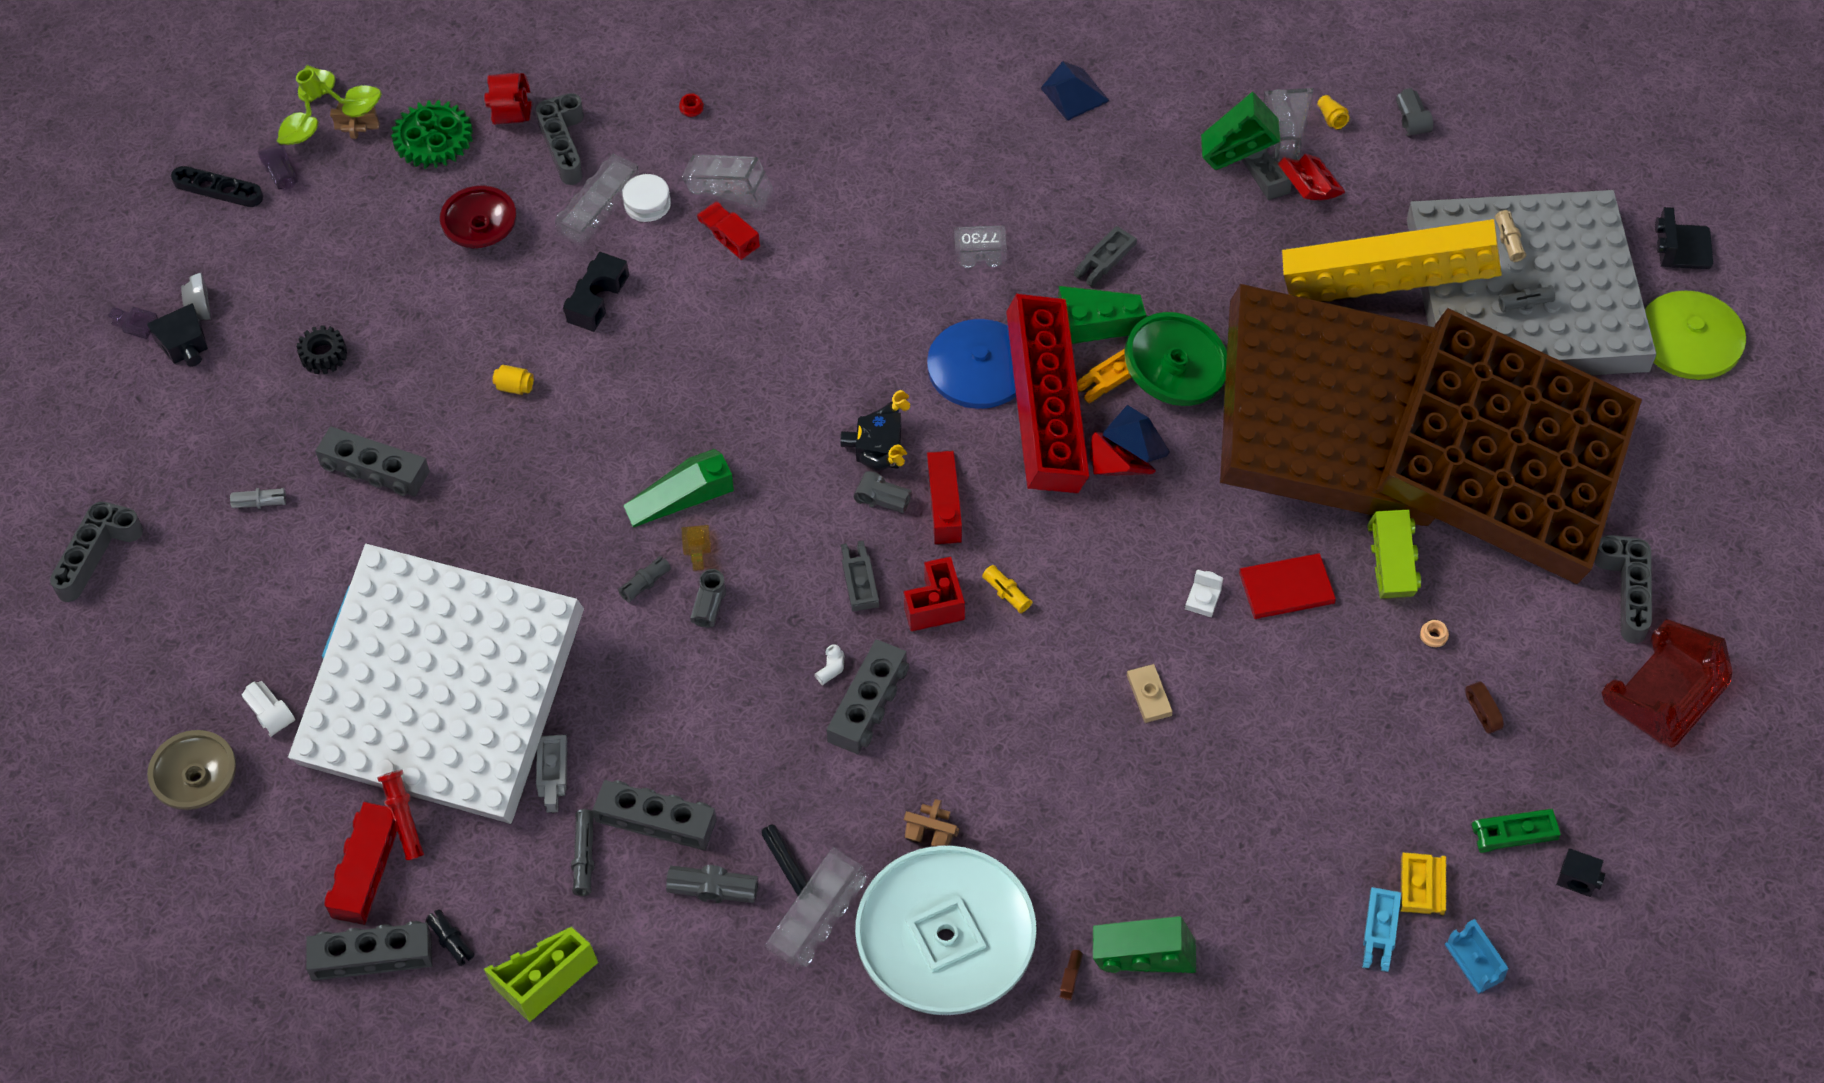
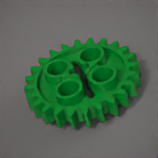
[391,100,473,169]

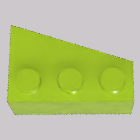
[1367,510,1421,598]

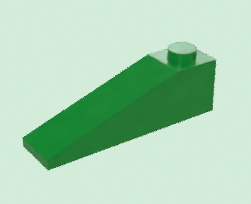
[623,449,734,528]

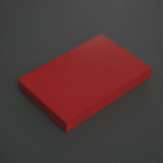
[1239,553,1336,619]

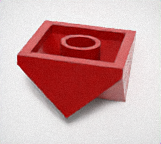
[1090,432,1156,476]

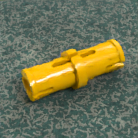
[982,565,1032,614]

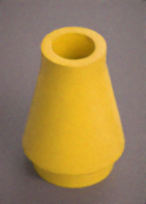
[1317,95,1350,129]

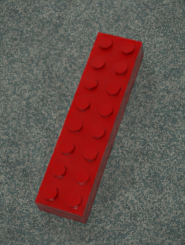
[1006,293,1089,493]

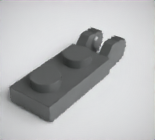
[1074,226,1137,287]
[840,540,879,612]

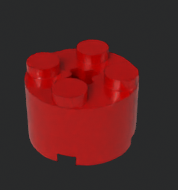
[484,73,532,125]

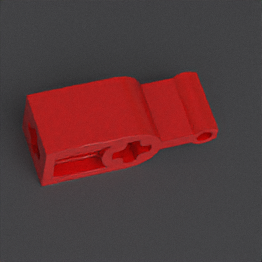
[697,201,760,260]

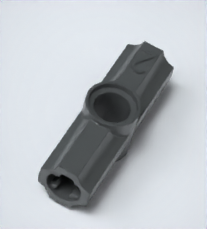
[666,865,759,903]

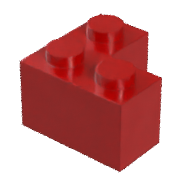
[903,556,965,632]

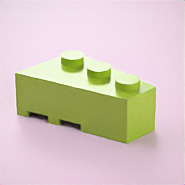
[484,927,598,1022]

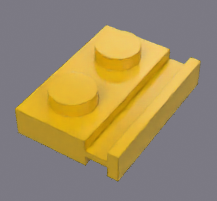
[1401,853,1446,915]

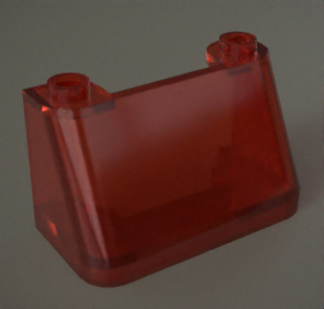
[1601,619,1732,748]

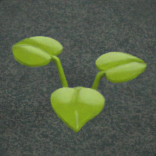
[276,65,382,145]

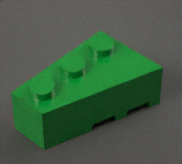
[1201,91,1281,170]
[1058,286,1146,344]
[1093,916,1196,973]

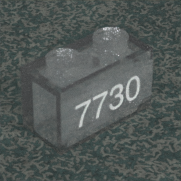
[954,225,1007,268]

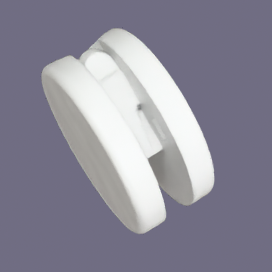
[623,174,671,222]

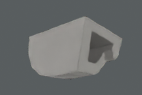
[181,273,211,320]

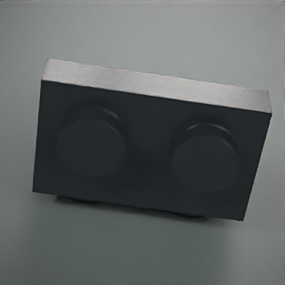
[1655,207,1714,269]

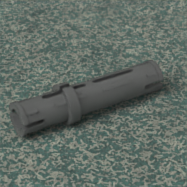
[571,809,595,896]

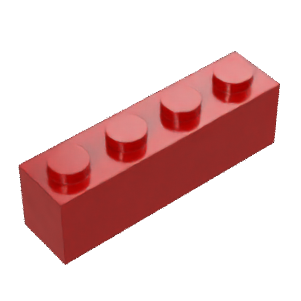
[325,802,398,925]

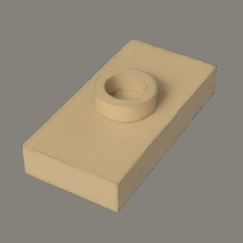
[1127,664,1173,723]

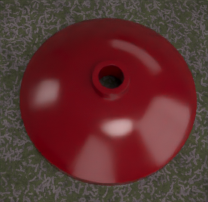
[440,186,517,248]

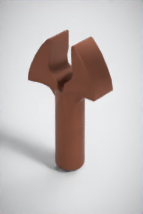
[1059,949,1083,1000]

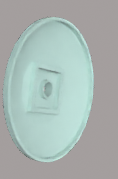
[855,846,1036,1015]

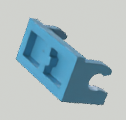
[1445,919,1509,994]

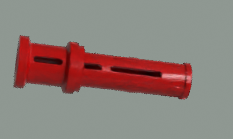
[377,769,424,860]

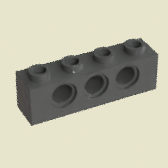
[315,426,430,497]
[826,639,909,755]
[593,780,717,851]
[306,921,432,981]

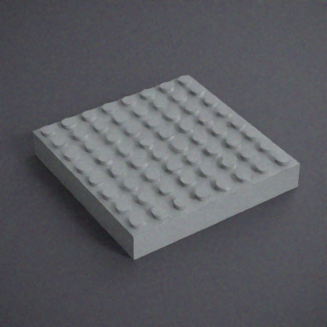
[1407,190,1656,375]

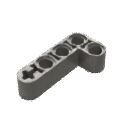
[536,93,584,185]
[50,502,143,602]
[1594,535,1652,644]

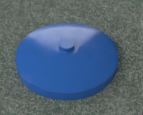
[927,319,1016,409]

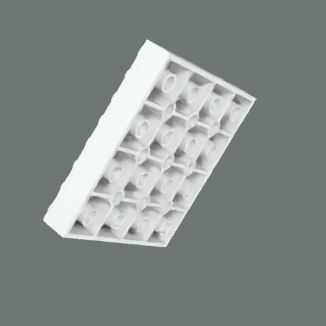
[288,544,584,824]

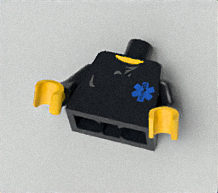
[841,390,910,472]

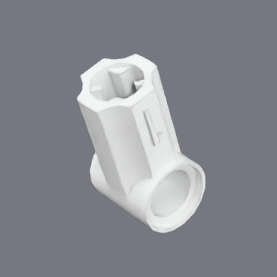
[242,681,295,737]

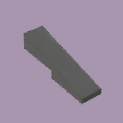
[1242,148,1291,201]

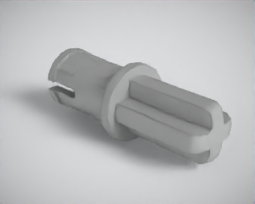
[230,488,286,509]

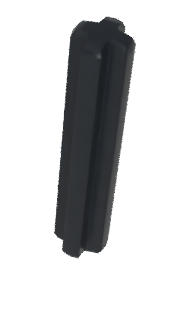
[761,824,814,901]

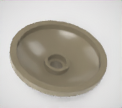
[147,730,236,810]

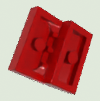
[1278,154,1345,200]

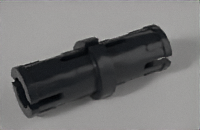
[425,909,474,966]

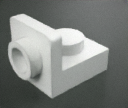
[1185,570,1223,617]

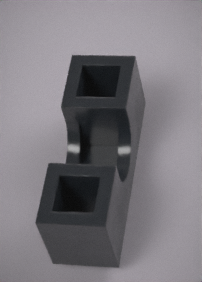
[563,252,629,332]

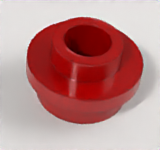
[679,93,704,117]

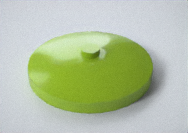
[1645,291,1746,380]

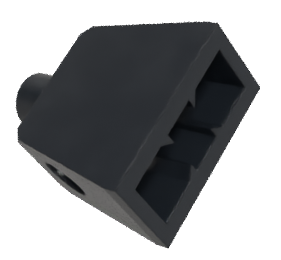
[147,303,208,367]

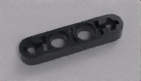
[171,166,263,207]

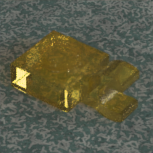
[681,525,711,571]

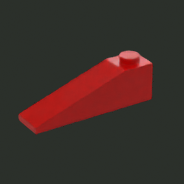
[927,451,962,544]

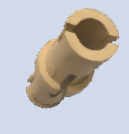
[1495,210,1526,262]

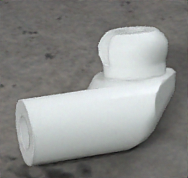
[815,645,845,685]

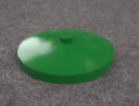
[1124,312,1227,406]

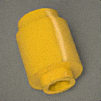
[493,365,534,395]

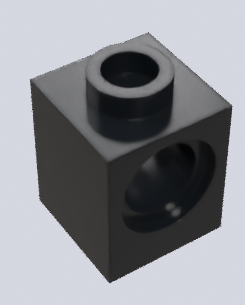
[1556,848,1606,897]

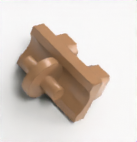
[330,102,380,139]
[904,799,960,847]

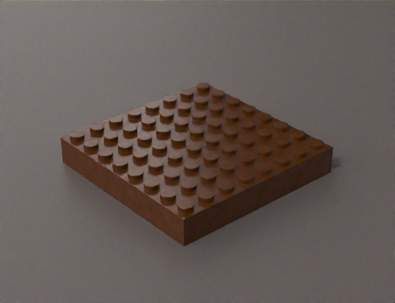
[1220,284,1435,526]
[1377,308,1642,584]

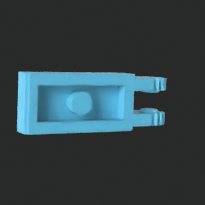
[1362,887,1401,972]

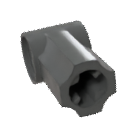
[1396,88,1433,136]
[853,471,912,513]
[690,569,726,628]

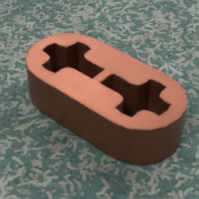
[1465,681,1504,734]

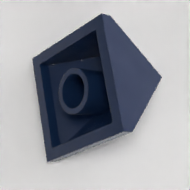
[1041,61,1109,121]
[1103,405,1170,462]

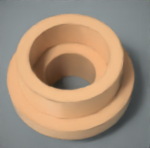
[1420,620,1449,647]

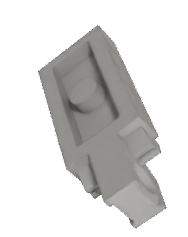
[536,735,567,813]

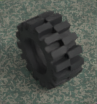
[296,326,347,374]

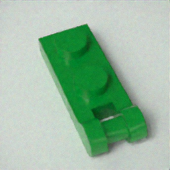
[1471,809,1561,853]

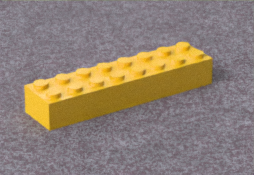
[1282,219,1502,301]

